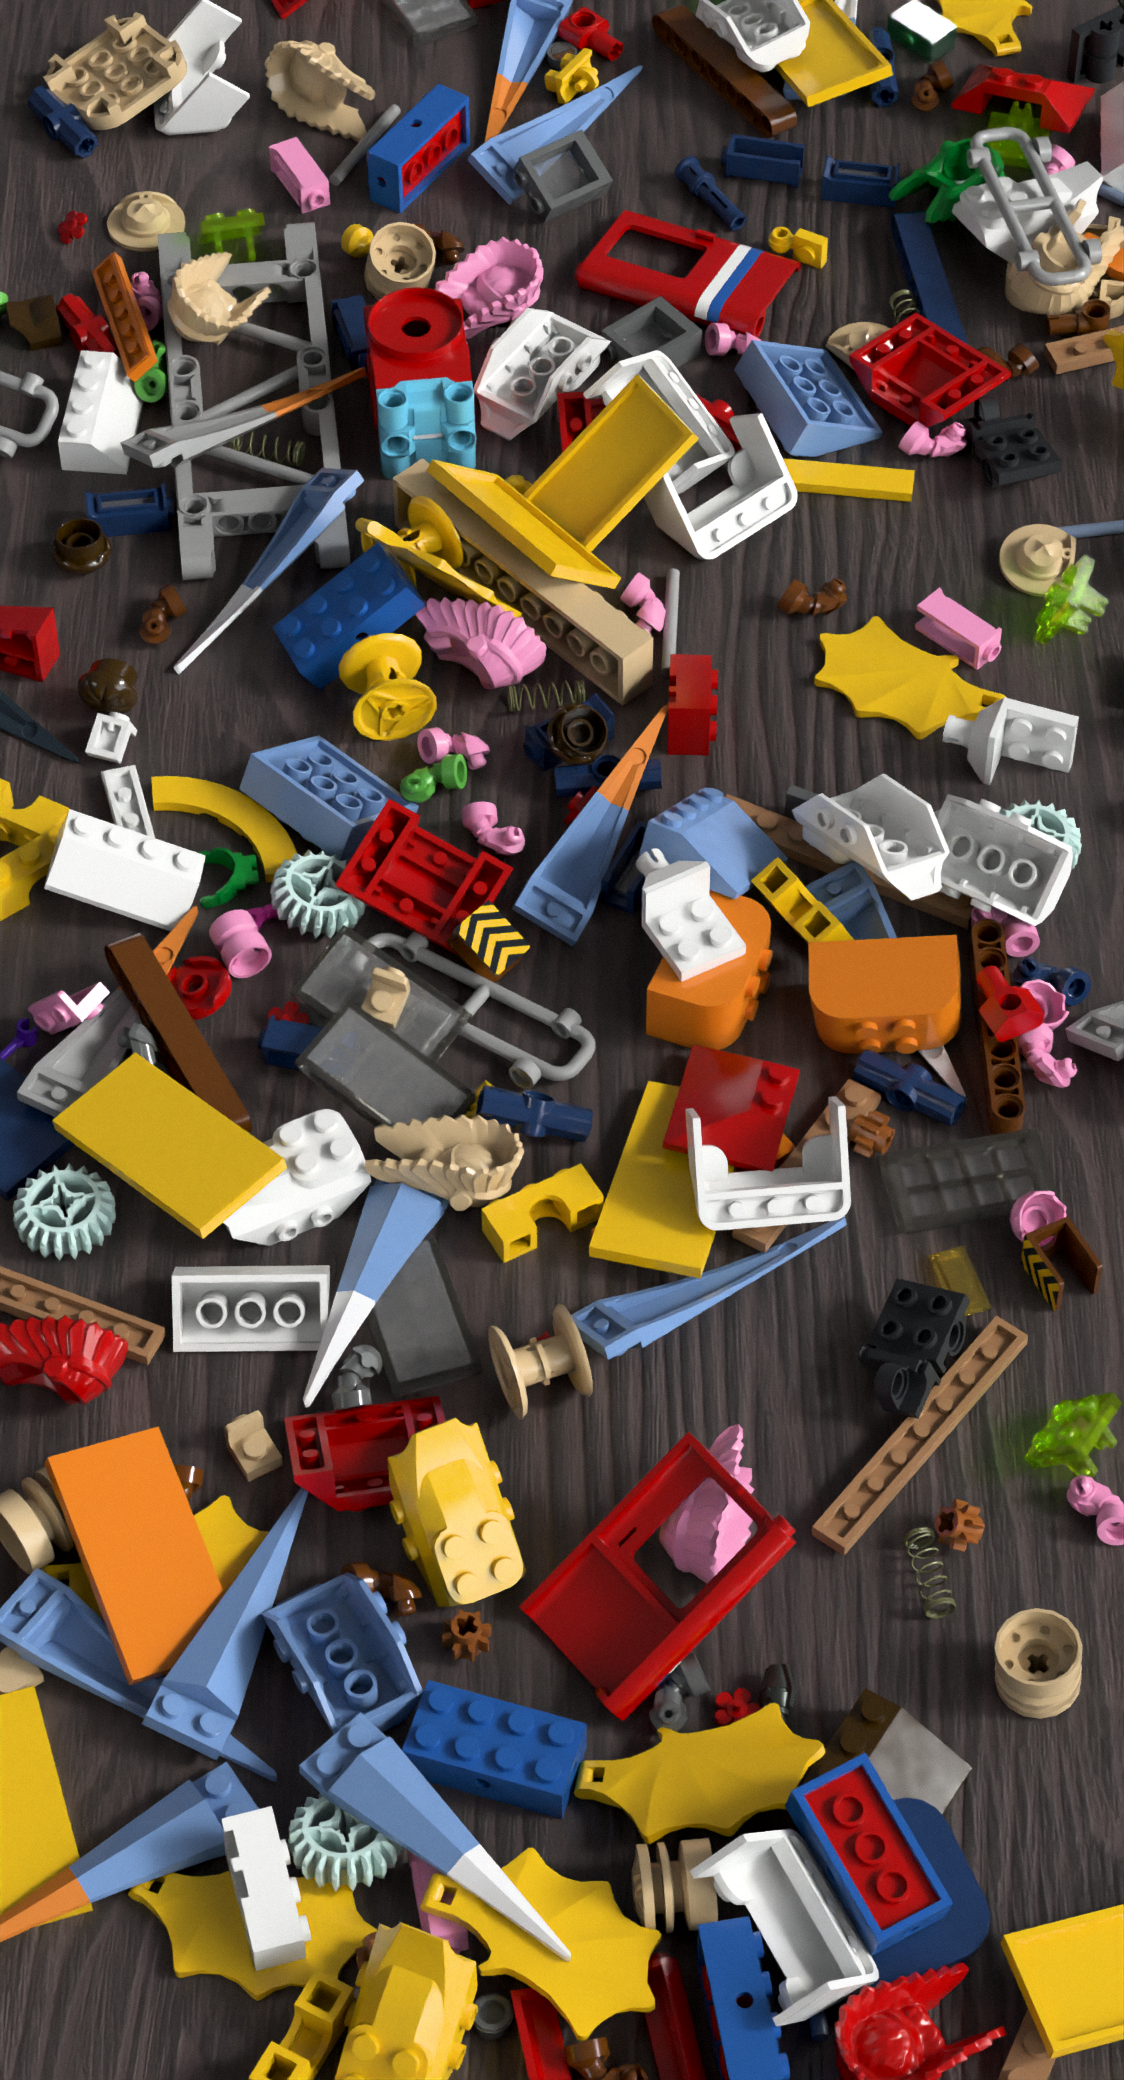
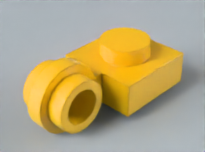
[768,227,828,269]

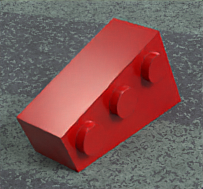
[0,606,60,683]
[667,654,718,756]

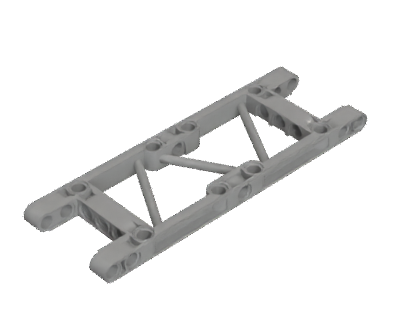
[158,222,350,580]

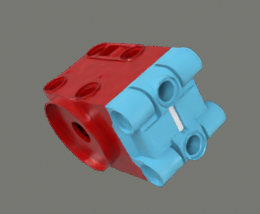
[363,287,477,480]

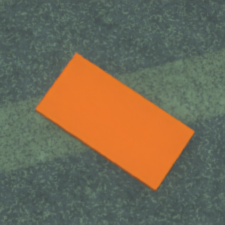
[44,1427,225,1686]

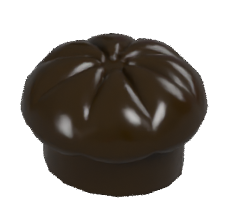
[51,518,111,575]
[77,658,138,715]
[547,703,608,766]

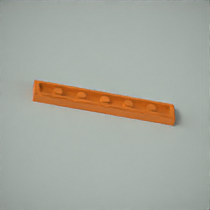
[92,252,158,382]

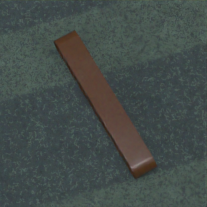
[652,4,797,138]
[969,918,1025,1142]
[104,933,252,1133]

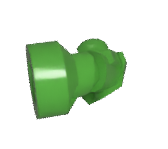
[134,340,169,403]
[400,754,467,803]

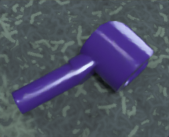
[0,1018,39,1060]

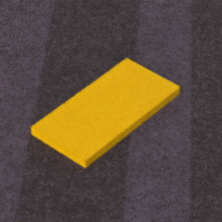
[774,0,893,107]
[523,374,699,552]
[426,459,621,589]
[52,1052,287,1239]
[589,1081,737,1279]
[0,1686,93,1927]
[1000,1904,1124,2059]

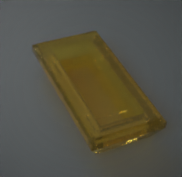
[928,1246,992,1316]

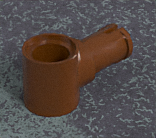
[1045,299,1110,336]

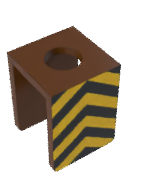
[446,900,530,983]
[1020,1216,1103,1311]

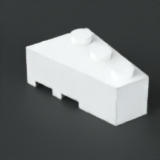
[222,1806,311,1971]

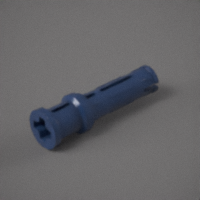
[674,156,747,231]

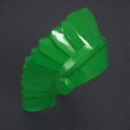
[888,138,1005,223]

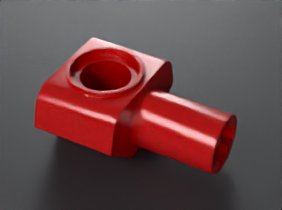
[557,7,623,61]
[976,966,1045,1042]

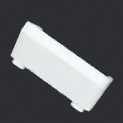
[153,0,250,136]
[583,350,735,494]
[644,413,797,560]
[685,1096,851,1230]
[690,1829,879,2026]

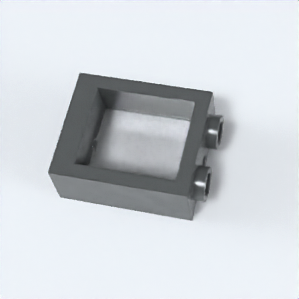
[513,129,613,223]
[601,296,702,368]

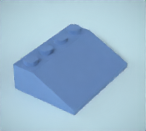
[734,340,883,457]
[239,735,419,861]
[638,788,788,899]

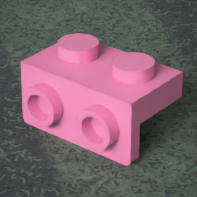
[28,982,110,1035]

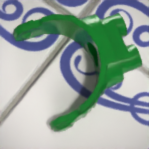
[198,847,259,909]

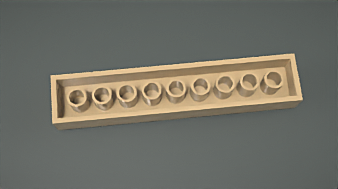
[393,458,653,706]

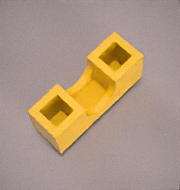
[0,778,70,847]
[0,822,63,921]
[751,857,854,944]
[481,1163,604,1263]
[249,1969,355,2080]

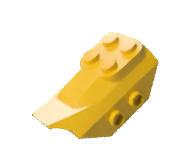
[388,1417,526,1607]
[334,1922,478,2080]

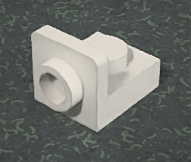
[85,712,137,764]

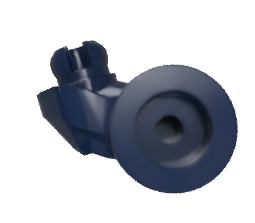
[1013,957,1091,1006]

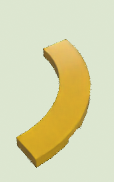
[151,776,297,883]

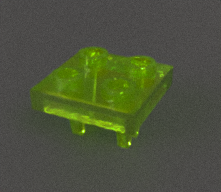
[986,101,1051,168]
[198,209,265,262]
[1034,555,1108,645]
[1024,1392,1122,1477]

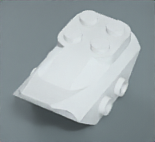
[695,0,810,72]
[952,161,1104,264]
[473,308,611,441]
[792,774,950,901]
[934,794,1073,926]
[223,1109,372,1246]

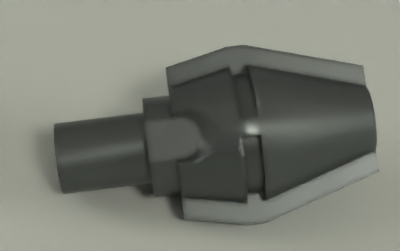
[759,1664,796,1723]

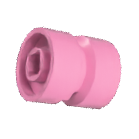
[209,909,272,978]

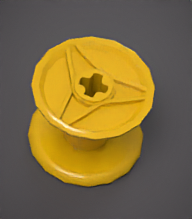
[361,495,463,588]
[338,633,437,741]

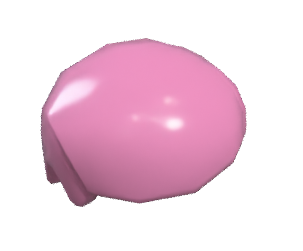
[1020,979,1069,1031]
[1010,1191,1066,1247]

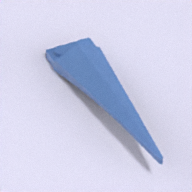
[467,66,642,205]
[571,1216,847,1360]
[142,1487,308,1760]
[0,1568,277,1782]

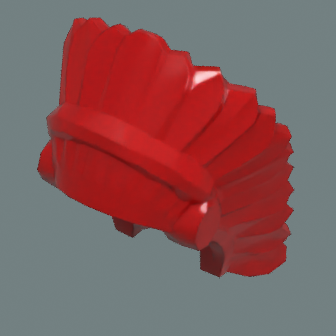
[0,1315,128,1405]
[834,1962,1006,2080]

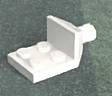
[942,697,1079,785]
[636,848,746,982]

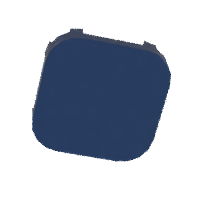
[804,1797,991,1995]

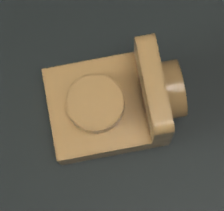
[359,966,411,1029]
[224,1410,283,1482]

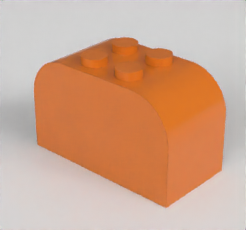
[646,889,773,1050]
[808,935,962,1054]

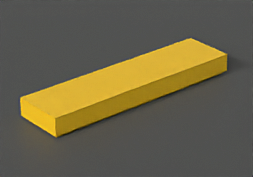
[783,458,915,502]

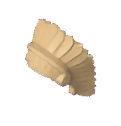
[265,40,375,142]
[1008,199,1124,315]
[167,252,272,345]
[365,1114,524,1211]

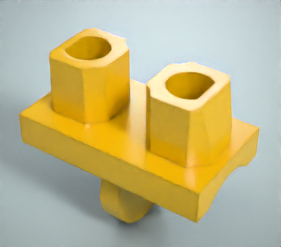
[544,48,599,105]

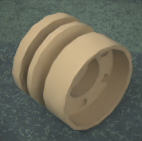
[364,222,436,300]
[0,1467,73,1574]
[995,1608,1082,1719]
[631,1838,718,1933]

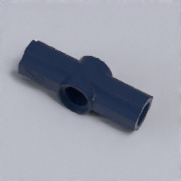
[864,27,898,107]
[27,86,98,158]
[555,754,662,797]
[853,1050,966,1126]
[476,1085,593,1142]

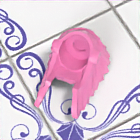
[434,237,543,339]
[415,597,547,690]
[659,1424,754,1584]

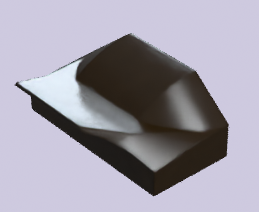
[5,294,63,351]

